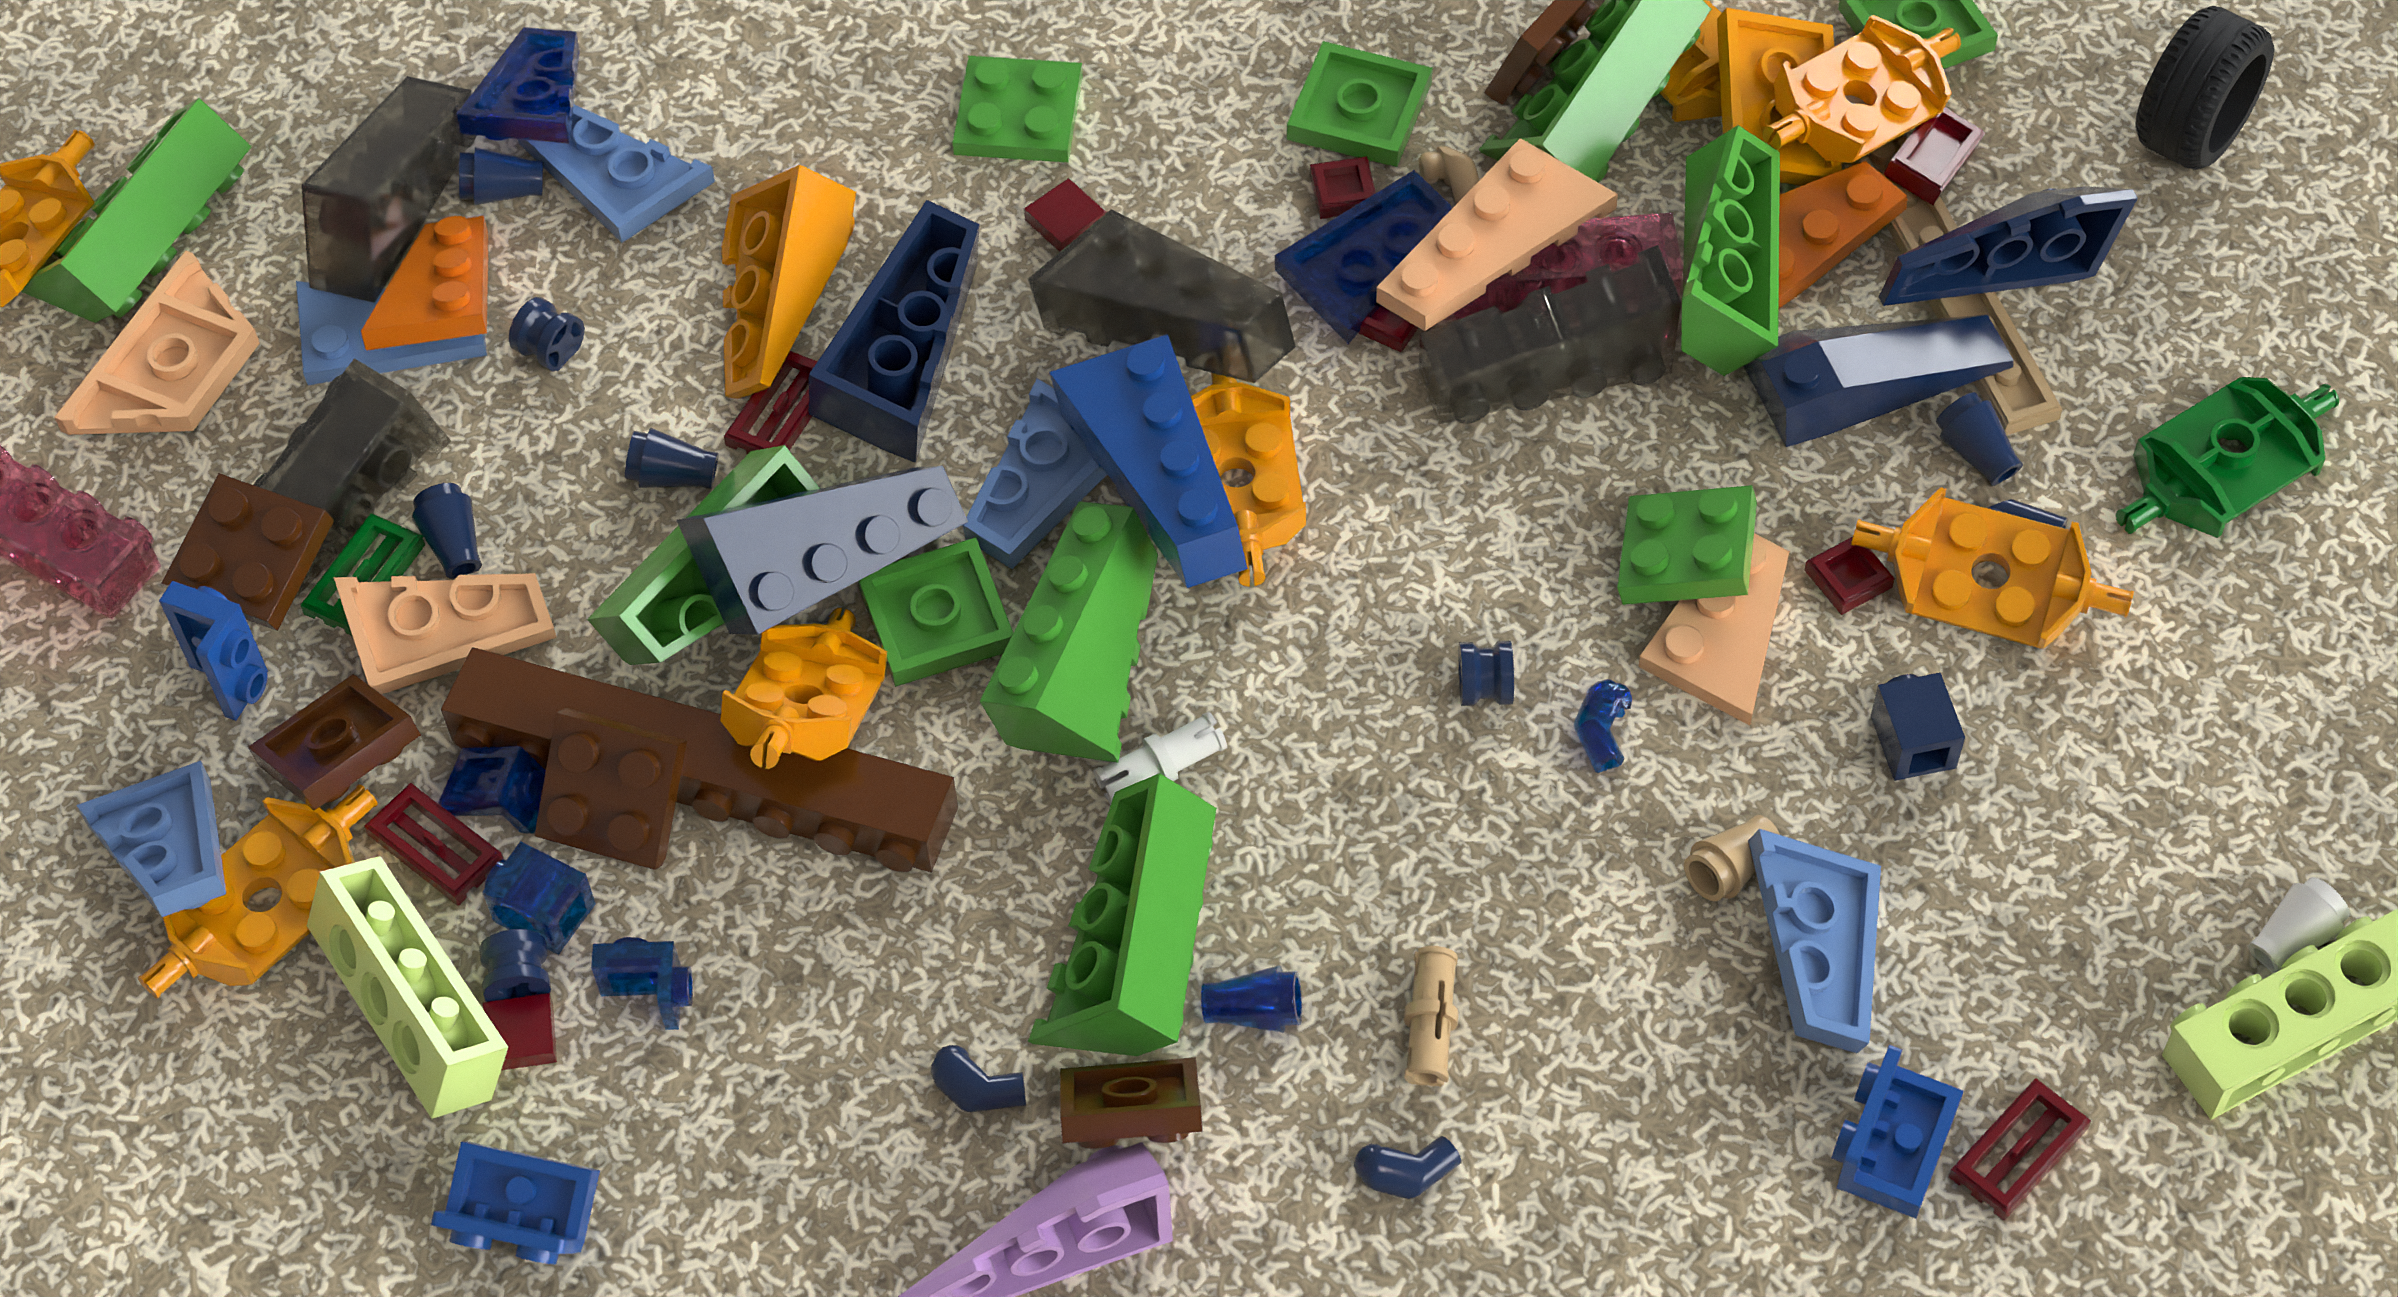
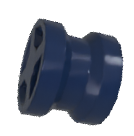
[508,297,585,371]
[1458,640,1514,706]
[479,929,551,1002]

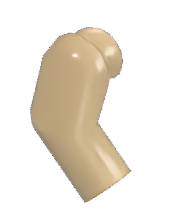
[1418,146,1479,204]

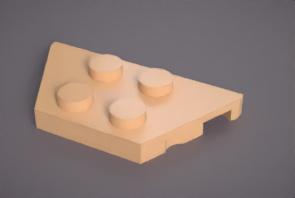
[54,250,260,435]

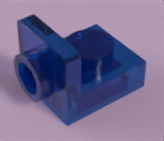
[438,746,546,834]

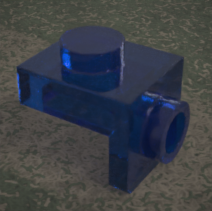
[591,937,693,1030]

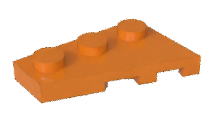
[1779,161,1907,308]
[361,215,489,351]

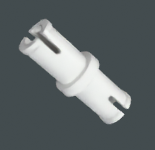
[1093,711,1227,805]

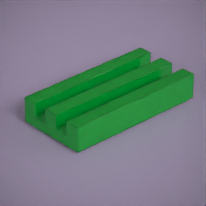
[300,513,425,636]

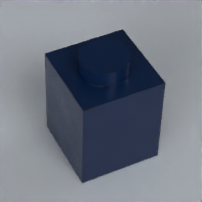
[1870,672,1965,781]

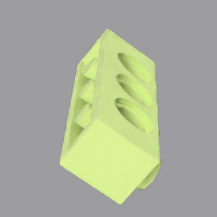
[307,856,508,1119]
[2162,909,2398,1120]

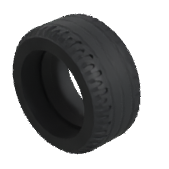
[2135,6,2274,170]

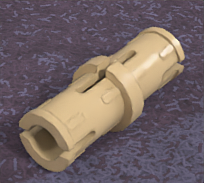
[1404,946,1459,1087]

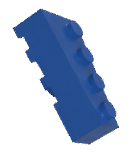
[1049,334,1248,588]

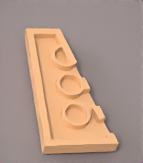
[1376,138,1618,331]

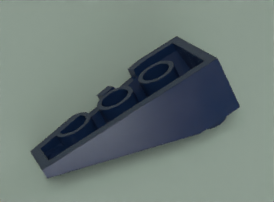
[1878,186,2138,306]
[1744,315,2014,447]

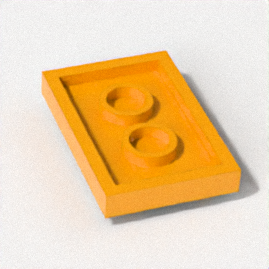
[1717,8,1842,186]

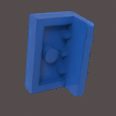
[159,581,268,721]
[1831,1044,1964,1219]
[431,1142,600,1264]

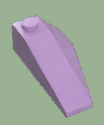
[898,1142,1173,1297]

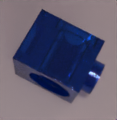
[482,841,596,955]

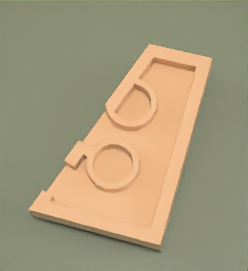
[1638,533,1790,725]
[334,573,557,694]

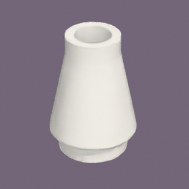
[2248,877,2350,974]

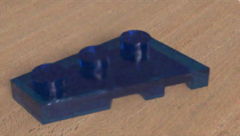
[457,27,580,144]
[1275,170,1451,345]

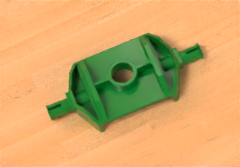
[2115,377,2339,538]

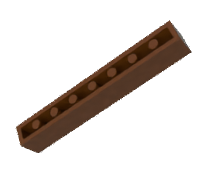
[441,647,958,873]

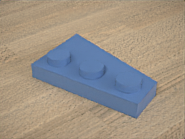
[515,99,715,243]
[296,281,487,385]
[963,378,1107,569]
[76,761,226,917]
[1748,829,1881,1053]

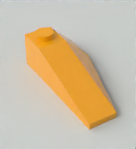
[722,165,857,399]

